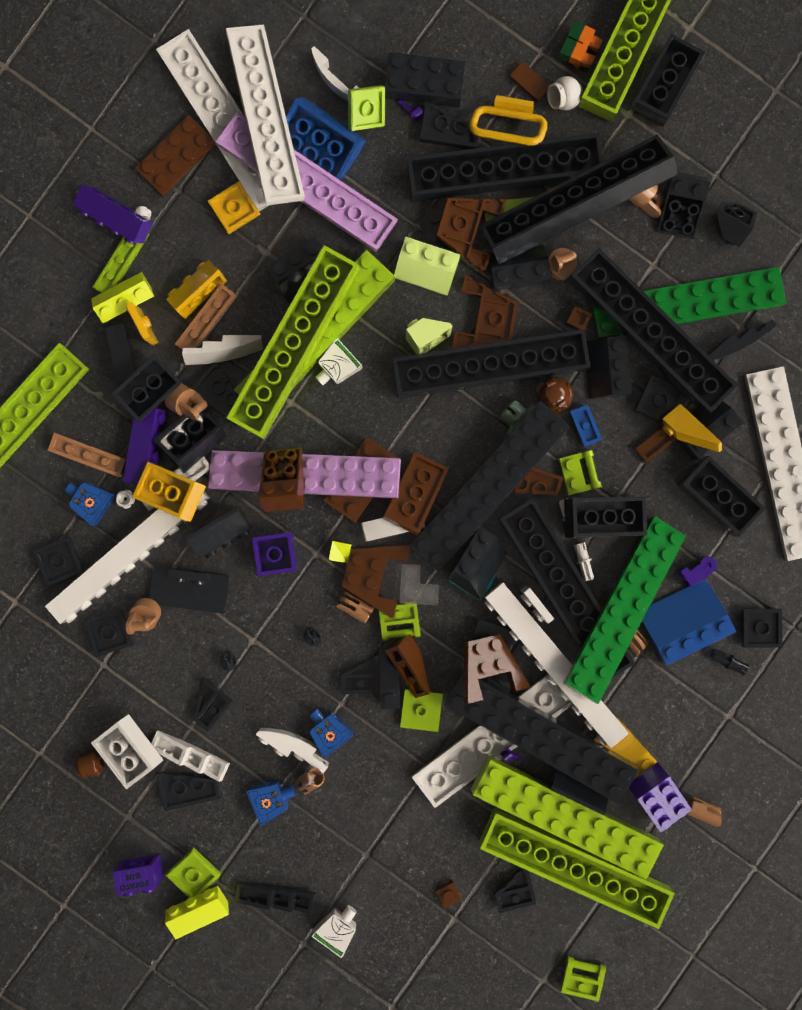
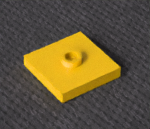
[208,181,261,234]
[126,302,159,345]

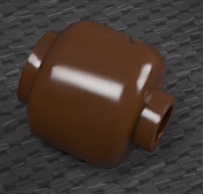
[74,751,105,779]

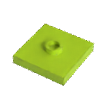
[348,85,385,131]
[400,688,443,732]
[165,847,221,898]

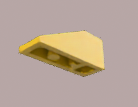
[663,404,722,452]

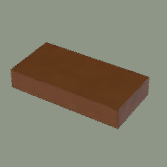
[509,61,549,103]
[633,425,676,463]

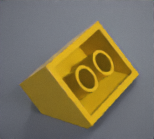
[166,260,227,320]

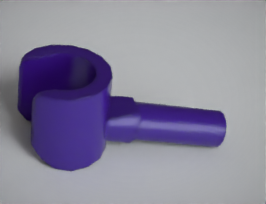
[398,100,423,121]
[499,747,522,762]

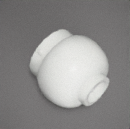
[547,76,583,111]

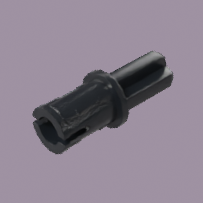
[710,649,749,675]

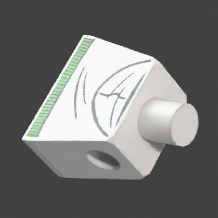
[315,338,363,385]
[312,905,357,958]

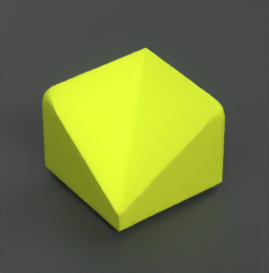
[329,541,352,563]

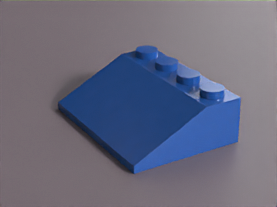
[286,97,366,181]
[641,578,736,666]

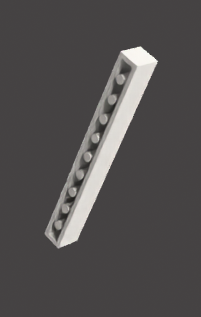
[45,480,210,624]
[484,582,629,748]

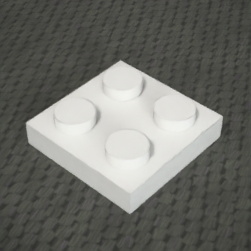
[520,586,554,623]

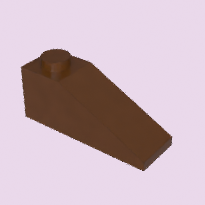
[385,634,430,698]

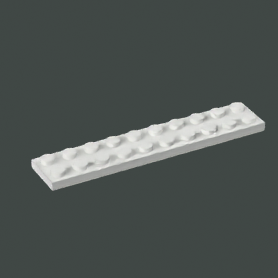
[226,25,305,206]
[156,29,269,211]
[744,366,802,561]
[412,674,573,808]

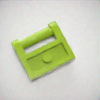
[558,450,602,496]
[379,602,421,641]
[560,956,606,1002]

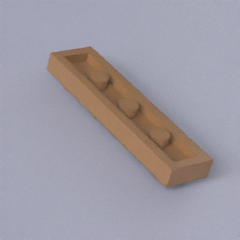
[175,284,237,350]
[47,433,127,477]

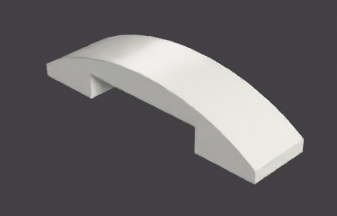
[312,47,359,101]

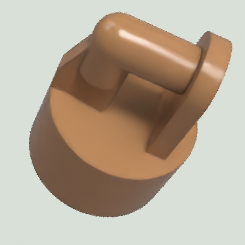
[629,185,664,218]
[549,248,578,280]
[165,383,207,421]
[126,598,161,634]

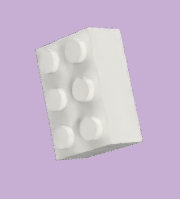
[91,714,163,789]

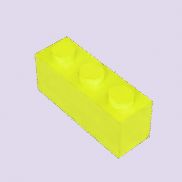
[91,272,154,323]
[165,886,229,939]

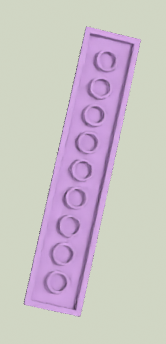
[216,111,398,252]
[208,450,401,498]

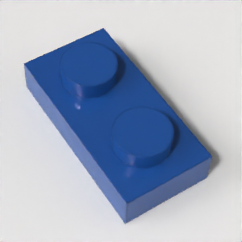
[569,405,602,447]

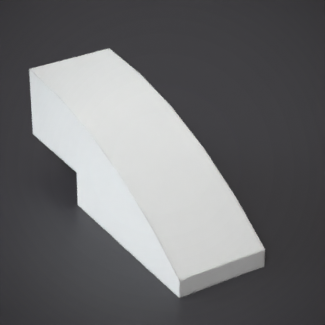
[361,518,426,542]

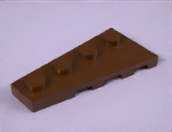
[489,454,564,496]

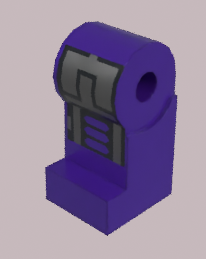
[676,556,717,587]

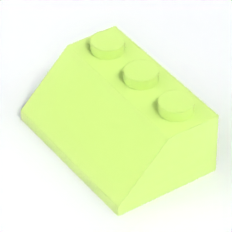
[394,237,460,296]
[406,318,453,354]

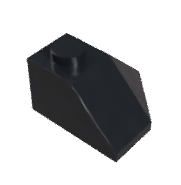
[717,202,757,247]

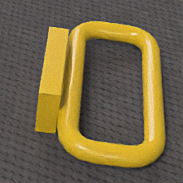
[469,95,547,146]

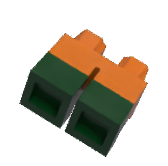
[557,20,603,69]

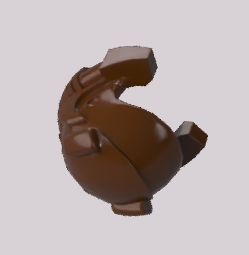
[534,377,573,415]

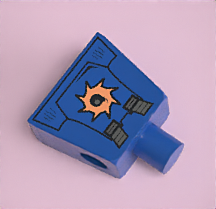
[65,482,116,526]
[309,709,354,759]
[246,780,296,826]

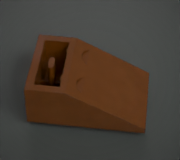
[258,447,305,512]

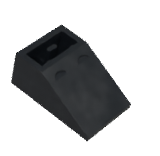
[657,172,711,239]

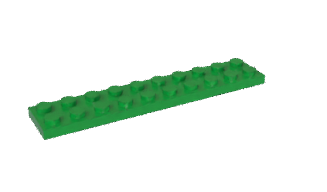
[591,267,787,339]
[563,516,686,704]

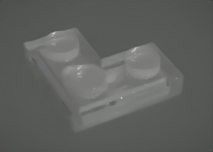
[400,564,439,605]

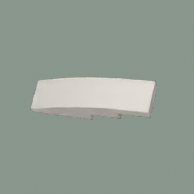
[182,335,263,365]
[151,731,230,782]

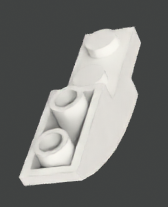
[256,728,329,773]

